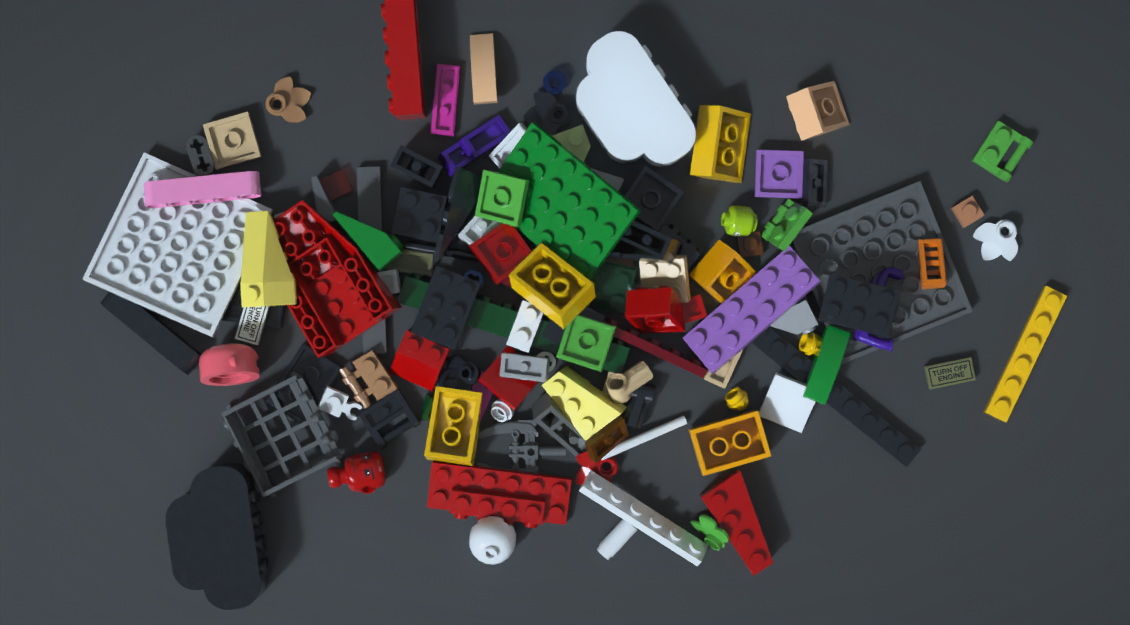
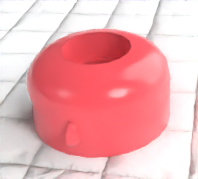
[199,344,260,386]

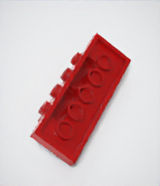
[427,460,572,528]

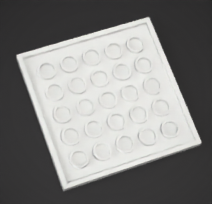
[83,153,273,337]

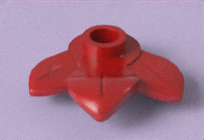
[575,451,618,485]

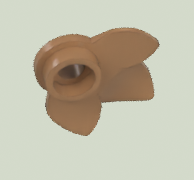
[266,77,311,123]

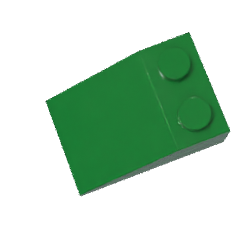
[333,212,404,271]

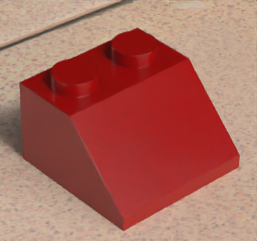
[625,286,685,334]
[390,330,451,391]

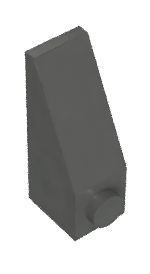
[532,392,591,456]

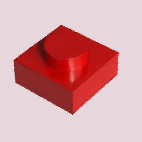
[681,295,707,324]

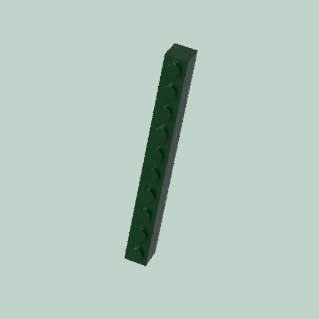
[398,273,630,374]

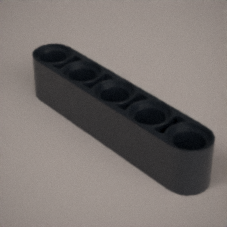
[100,292,201,375]

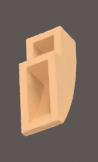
[470,34,498,105]

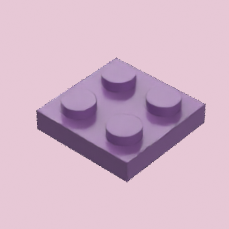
[754,150,804,199]

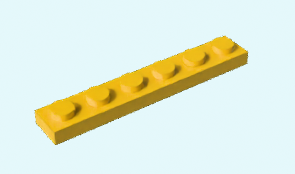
[984,286,1067,423]

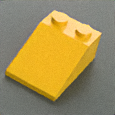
[424,386,483,466]

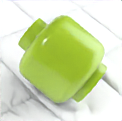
[721,205,757,237]

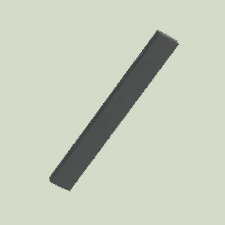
[357,166,387,354]

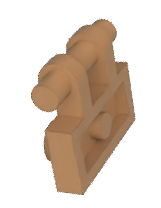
[339,349,398,409]

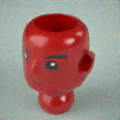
[327,451,386,494]

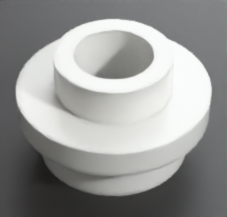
[491,399,514,422]

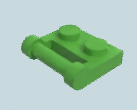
[971,120,1034,183]

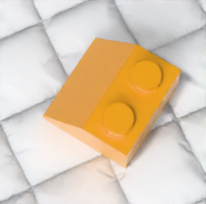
[689,240,757,304]

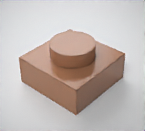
[951,195,985,228]

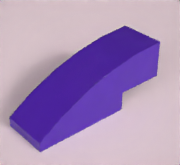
[437,115,511,177]

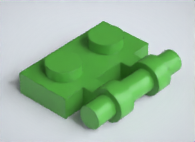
[761,198,813,252]

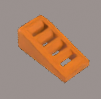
[918,238,947,289]

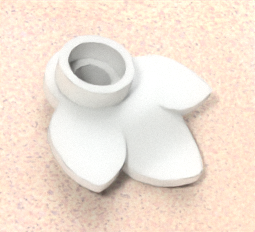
[973,220,1018,261]

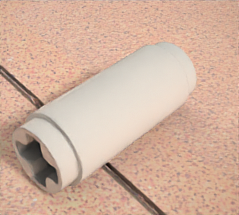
[597,519,638,560]

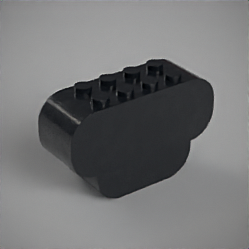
[165,463,271,610]

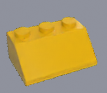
[690,105,751,183]

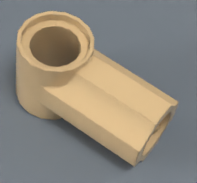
[606,361,653,404]

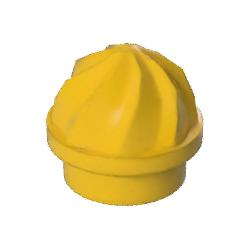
[799,332,821,355]
[725,387,749,411]

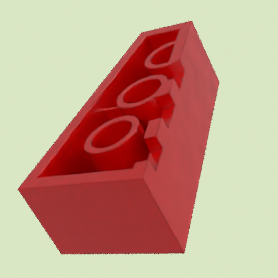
[700,469,773,576]

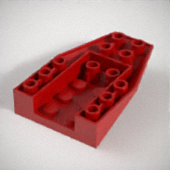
[273,200,402,358]

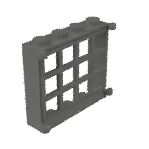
[221,371,343,498]

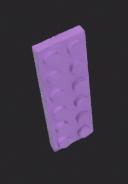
[683,246,821,374]

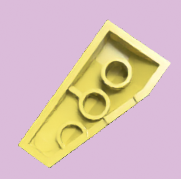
[240,211,297,307]

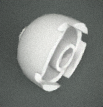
[469,516,516,565]

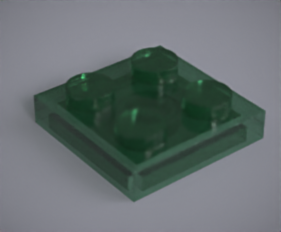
[587,261,636,314]

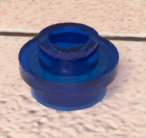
[543,71,566,94]

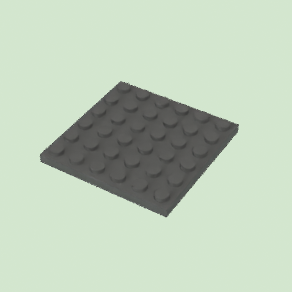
[792,181,973,364]

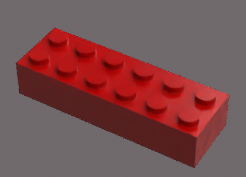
[381,0,426,120]

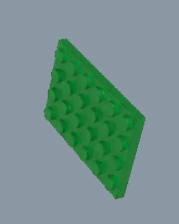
[498,122,641,281]

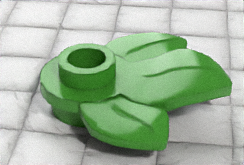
[690,514,729,550]

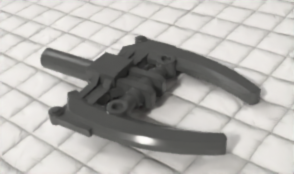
[475,419,567,473]

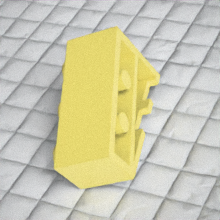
[542,366,627,441]

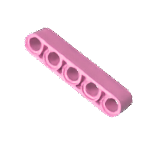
[143,171,262,208]

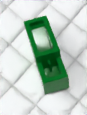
[802,325,850,405]

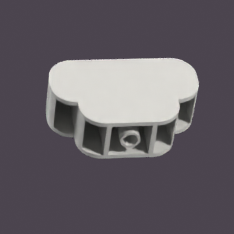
[576,31,696,167]

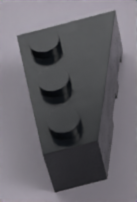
[607,221,681,264]

